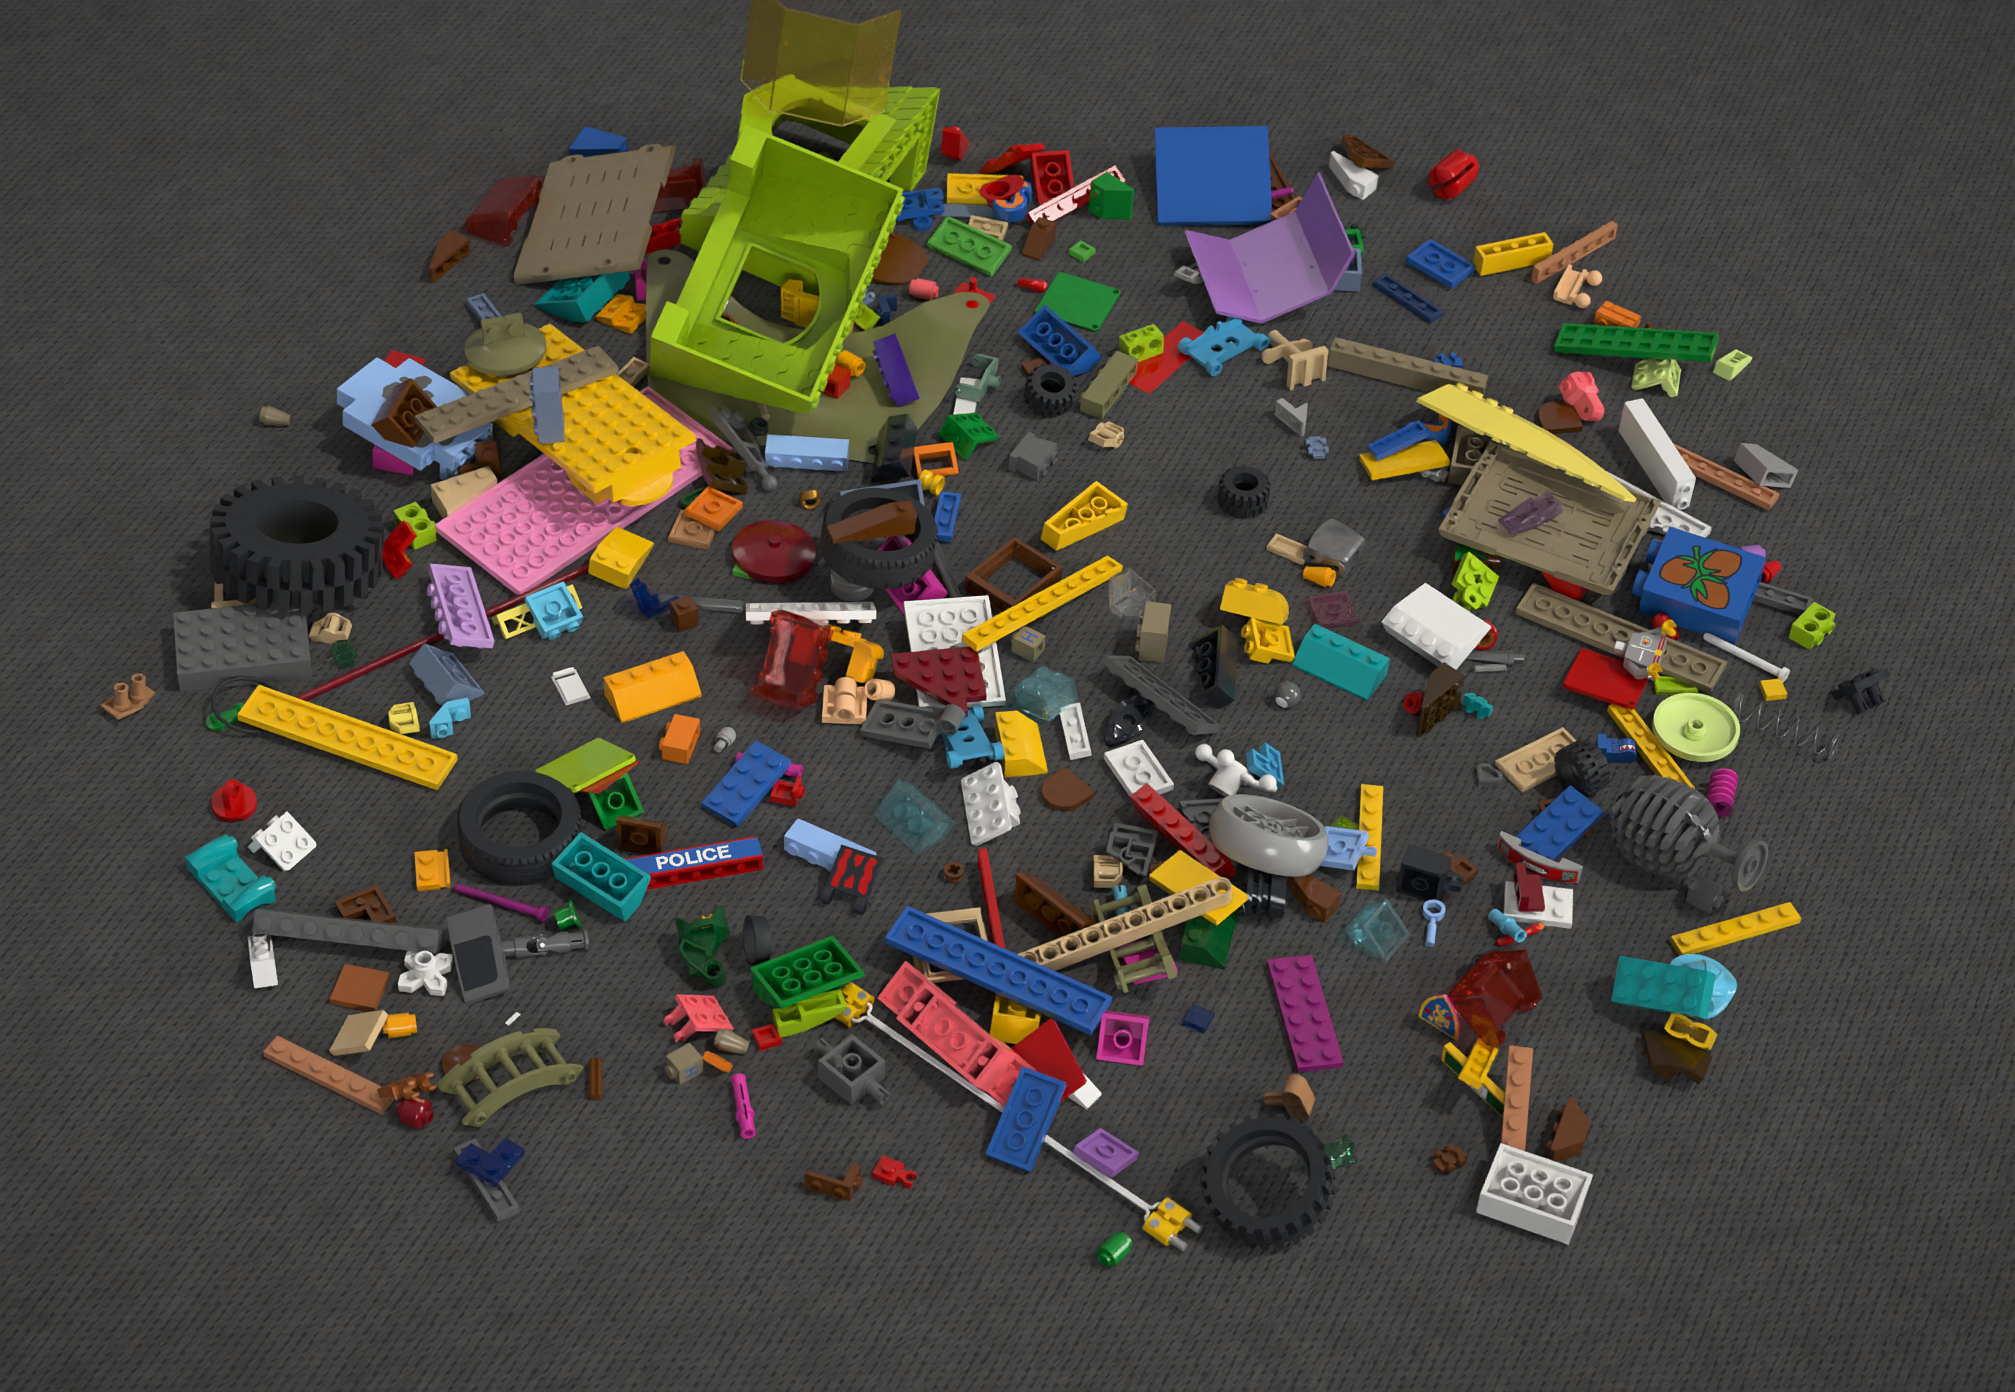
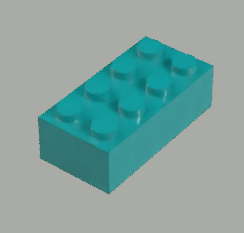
[1611,956,1716,1020]

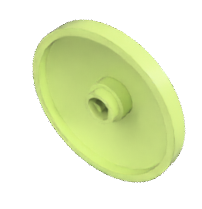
[1652,693,1740,762]

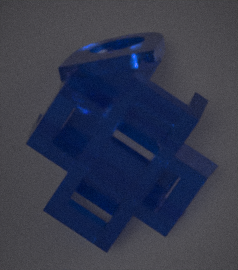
[629,578,679,618]

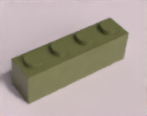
[1079,351,1138,419]

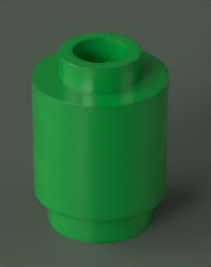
[1097,1232,1132,1267]

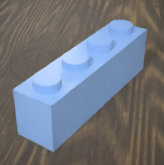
[765,434,850,471]
[784,819,876,872]

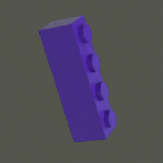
[872,334,920,407]

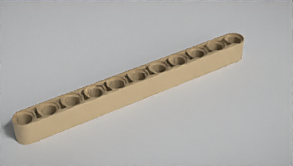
[1017,877,1233,971]

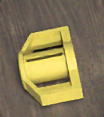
[388,702,420,734]

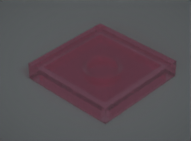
[1307,591,1360,629]

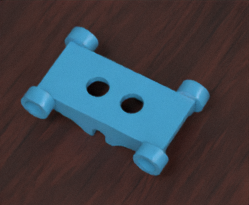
[1178,316,1270,377]
[941,705,1004,769]

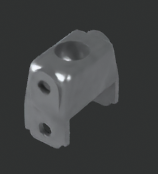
[1303,519,1366,577]

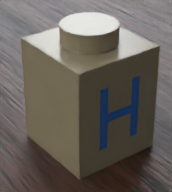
[1011,625,1046,662]
[665,1043,703,1085]

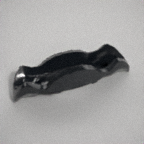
[1105,693,1155,746]

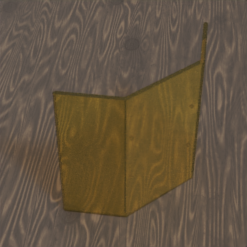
[740,0,902,127]

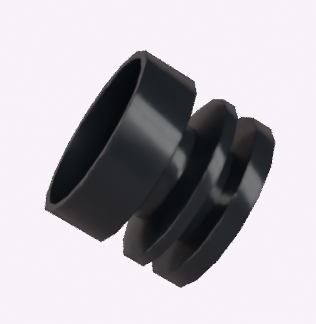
[1242,868,1287,919]

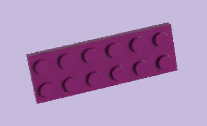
[1267,955,1344,1073]

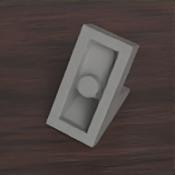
[1275,398,1308,437]

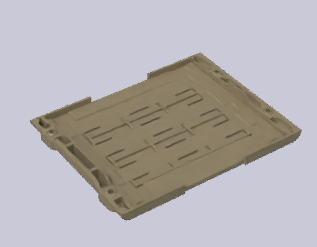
[514,144,676,285]
[1439,442,1661,595]

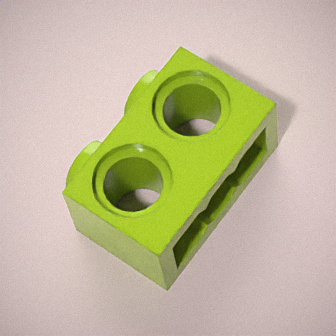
[1119,324,1164,362]
[393,502,437,550]
[1789,602,1836,650]

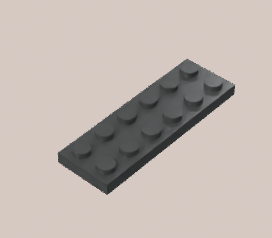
[1103,656,1222,735]

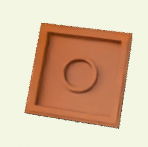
[685,486,743,531]

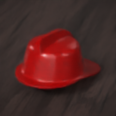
[979,175,1024,207]

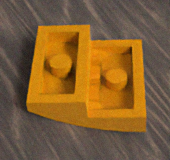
[596,294,646,334]

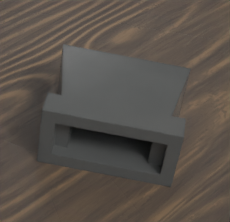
[1008,432,1059,481]

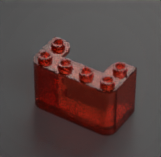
[750,609,834,711]

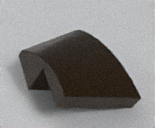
[696,438,749,494]
[1641,1030,1713,1085]

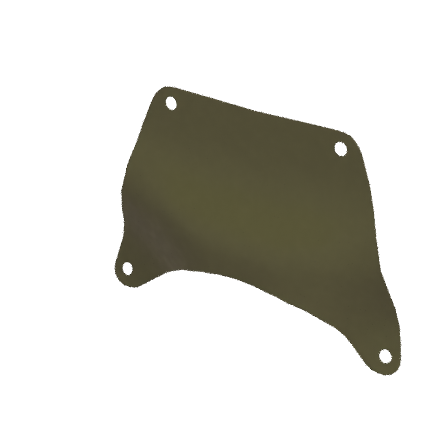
[646,250,990,463]

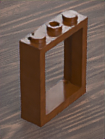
[964,537,1062,613]

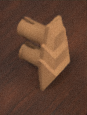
[101,673,155,719]

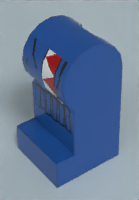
[1595,734,1636,763]

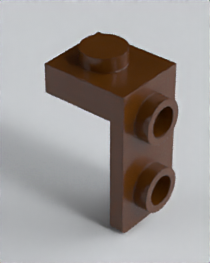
[805,1163,863,1201]

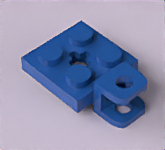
[896,188,945,221]

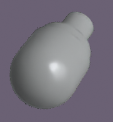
[714,727,736,752]

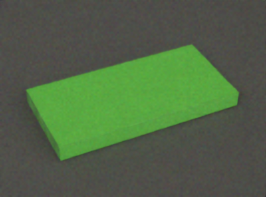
[927,215,1012,276]

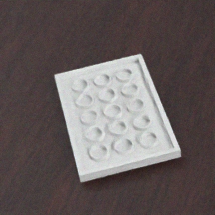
[904,595,1006,709]
[746,602,876,624]

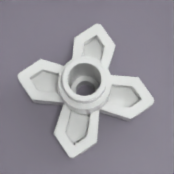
[398,950,453,996]

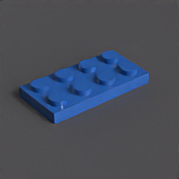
[702,740,792,828]
[1516,785,1604,861]
[986,1066,1067,1173]

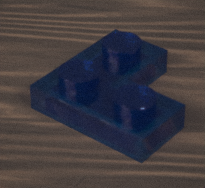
[456,1138,525,1187]

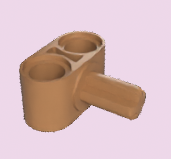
[1264,1074,1315,1122]

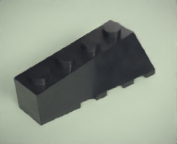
[1189,625,1238,709]

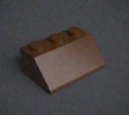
[371,378,437,448]

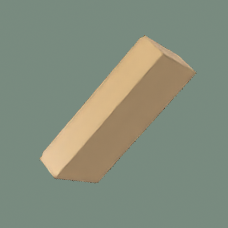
[1266,534,1311,565]

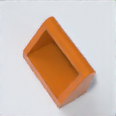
[912,442,958,479]

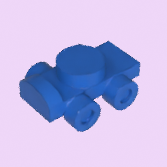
[1433,352,1463,369]

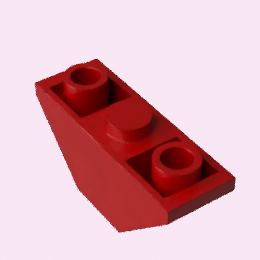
[941,126,970,161]

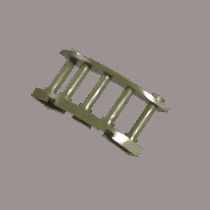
[1090,884,1178,993]
[437,1028,583,1127]

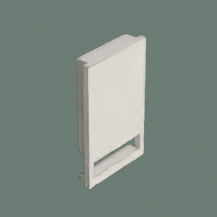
[551,667,590,705]

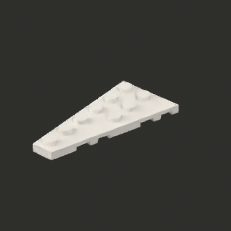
[1607,472,1712,538]

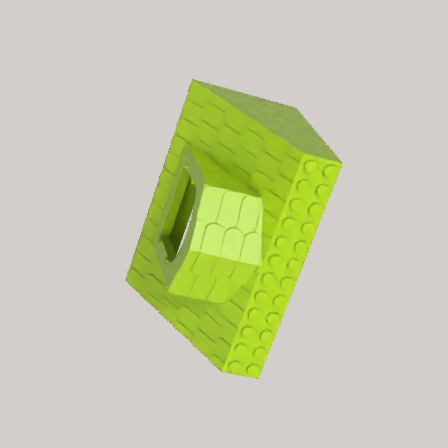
[679,73,941,296]
[649,124,905,415]

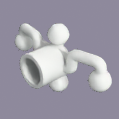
[1195,744,1277,797]

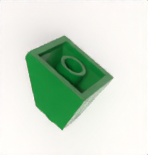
[588,773,644,830]

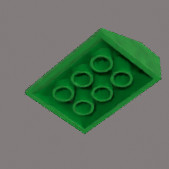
[750,936,865,1009]

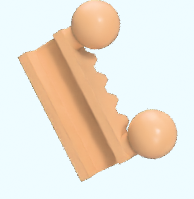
[1553,265,1602,308]

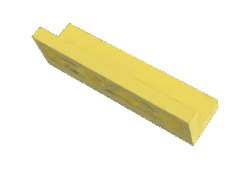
[491,584,582,639]

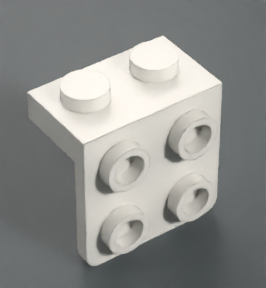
[248,812,316,871]

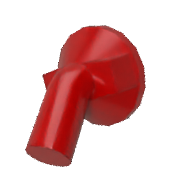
[1403,691,1424,714]

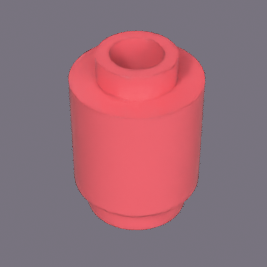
[909,278,939,301]

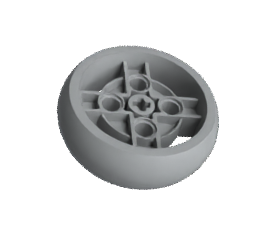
[1209,794,1328,877]

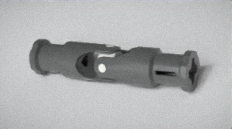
[501,929,589,958]

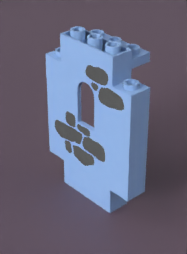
[337,358,493,480]

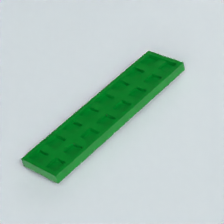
[1555,323,1719,363]

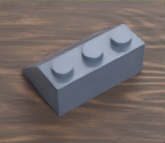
[409,644,484,706]

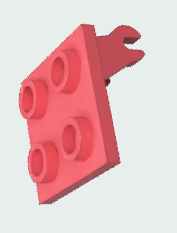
[663,995,734,1043]

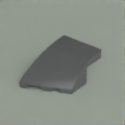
[1106,823,1158,878]

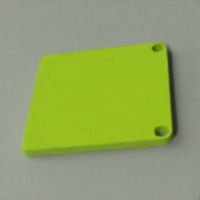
[536,738,636,793]

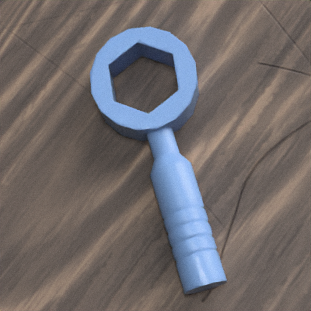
[1422,900,1446,947]

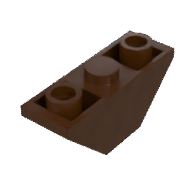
[1545,1097,1590,1162]

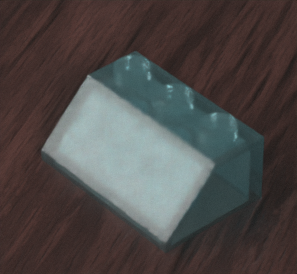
[874,780,956,855]

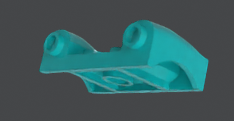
[185,834,276,923]

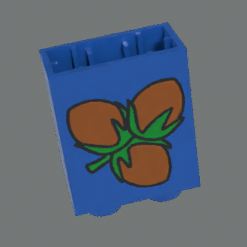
[1632,526,1766,644]

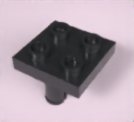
[1831,668,1890,714]

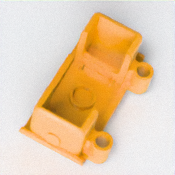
[789,624,884,683]

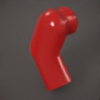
[1017,278,1048,293]

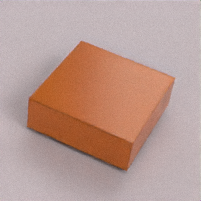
[703,1051,733,1073]

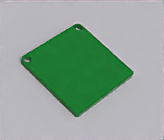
[1035,272,1120,332]

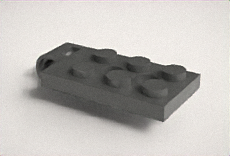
[860,699,965,749]

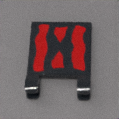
[820,844,884,915]

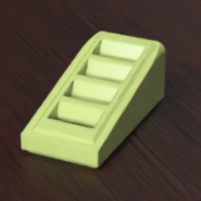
[1713,350,1752,381]

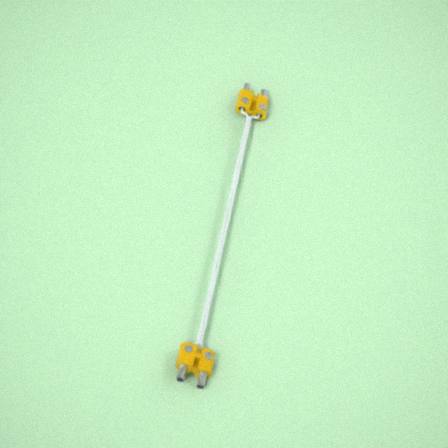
[834,982,1202,1251]

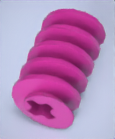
[1706,768,1738,817]

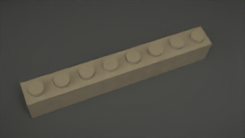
[1328,337,1489,398]

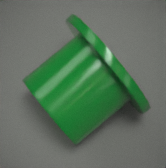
[554,900,581,930]

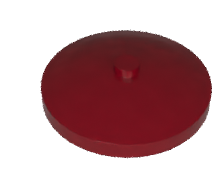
[732,520,816,583]

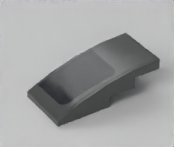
[447,904,511,1004]

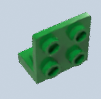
[938,412,999,460]

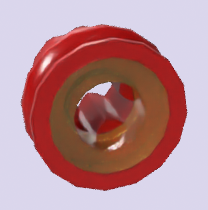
[1475,620,1498,650]

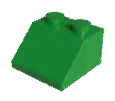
[1089,171,1134,220]

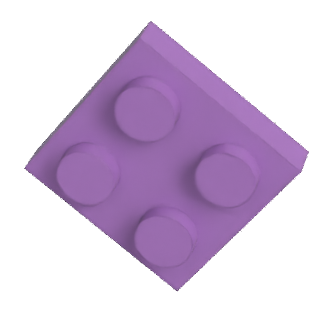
[1073,1128,1139,1178]

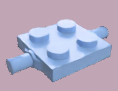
[1320,826,1377,870]

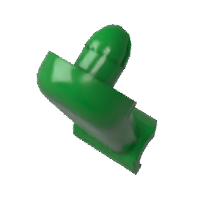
[206,703,245,731]

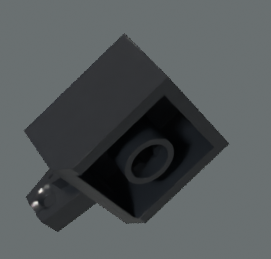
[1396,844,1465,901]

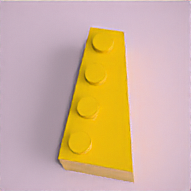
[1041,481,1128,551]

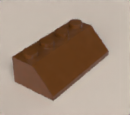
[1014,872,1098,950]

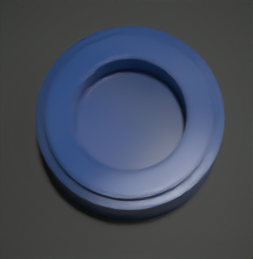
[913,216,932,231]

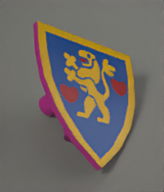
[1418,994,1460,1040]

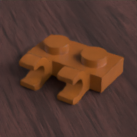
[377,1072,437,1100]

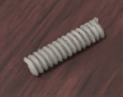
[1473,664,1507,673]

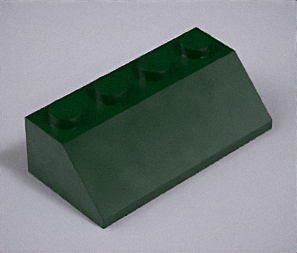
[1180,907,1240,969]

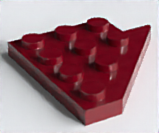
[891,647,987,717]

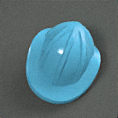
[1670,954,1737,1020]

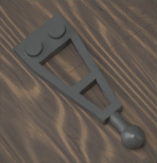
[708,405,778,491]

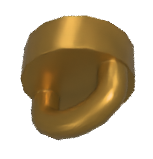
[799,490,821,510]

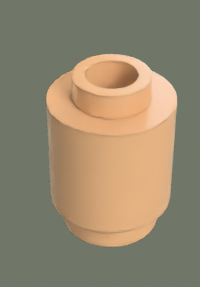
[864,679,895,701]

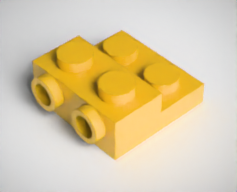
[1241,617,1295,664]

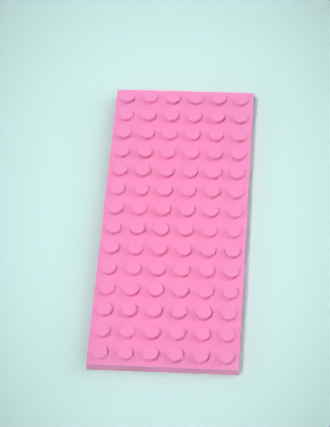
[435,386,733,595]

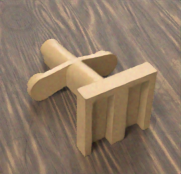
[1262,330,1328,391]

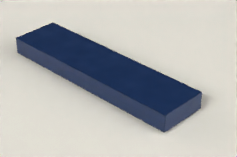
[1372,273,1444,324]

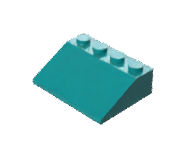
[534,271,631,323]

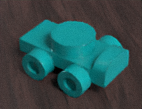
[1463,693,1493,719]

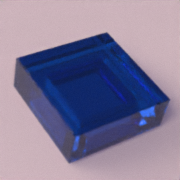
[1183,1004,1215,1033]

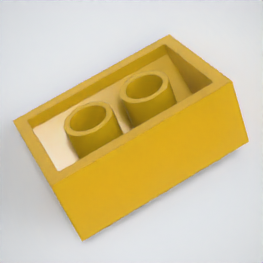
[994,711,1048,778]

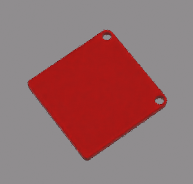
[1563,648,1649,710]
[1011,1019,1087,1103]

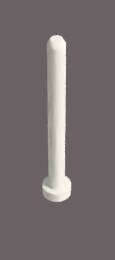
[1703,633,1790,683]

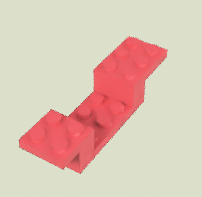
[878,961,1037,1106]

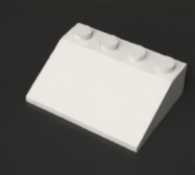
[1382,583,1491,670]
[1476,1143,1593,1245]

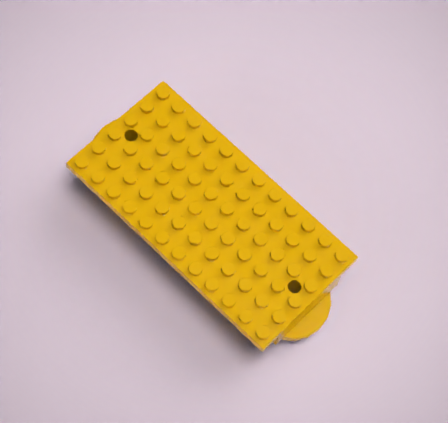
[450,324,696,506]

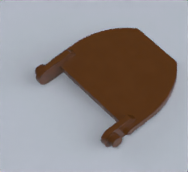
[872,232,929,285]

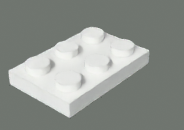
[1104,740,1174,796]
[1503,881,1573,928]

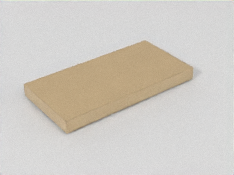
[1495,727,1576,792]

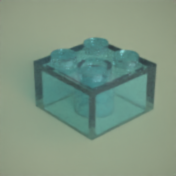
[1014,666,1078,721]

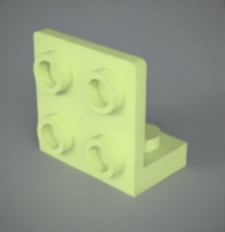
[1632,358,1681,397]

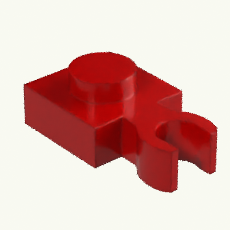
[872,1155,917,1188]

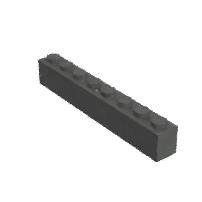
[252,908,444,953]

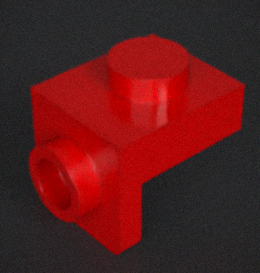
[770,776,805,807]

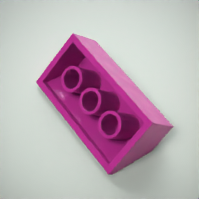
[878,535,948,616]

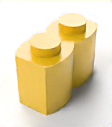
[1665,1013,1717,1050]

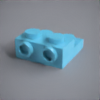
[524,581,583,640]

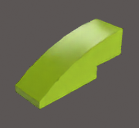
[773,989,847,1037]

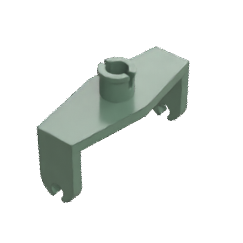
[954,354,1001,402]

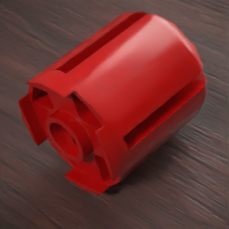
[1427,149,1480,200]

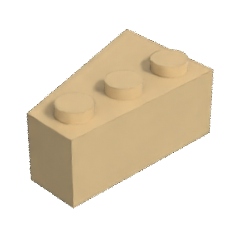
[431,466,497,519]

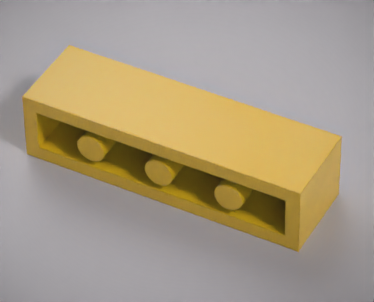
[1473,232,1553,276]

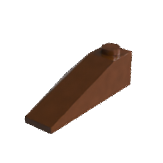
[827,500,917,544]

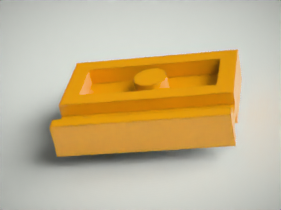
[415,849,451,891]

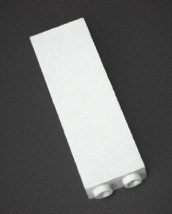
[1619,398,1696,510]

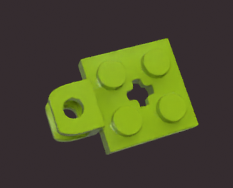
[1452,552,1499,612]

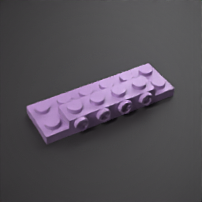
[427,564,495,649]

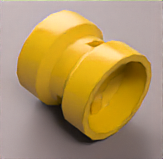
[919,470,945,496]

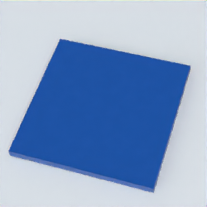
[1155,126,1272,226]

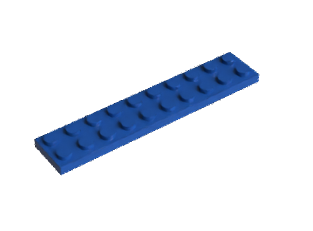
[885,906,1112,1035]

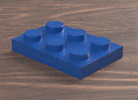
[1406,239,1476,289]

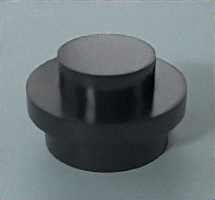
[748,417,769,436]

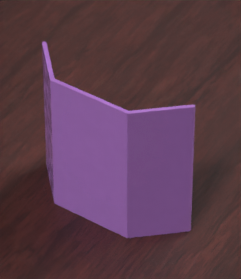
[1185,172,1355,323]

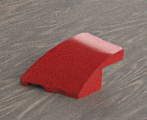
[979,143,1045,175]

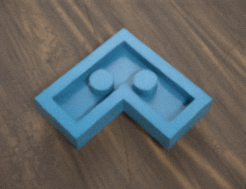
[1246,743,1284,789]

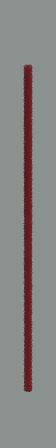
[295,562,590,701]

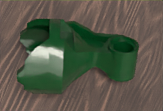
[674,905,730,987]

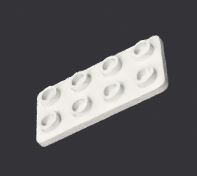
[961,762,1021,846]

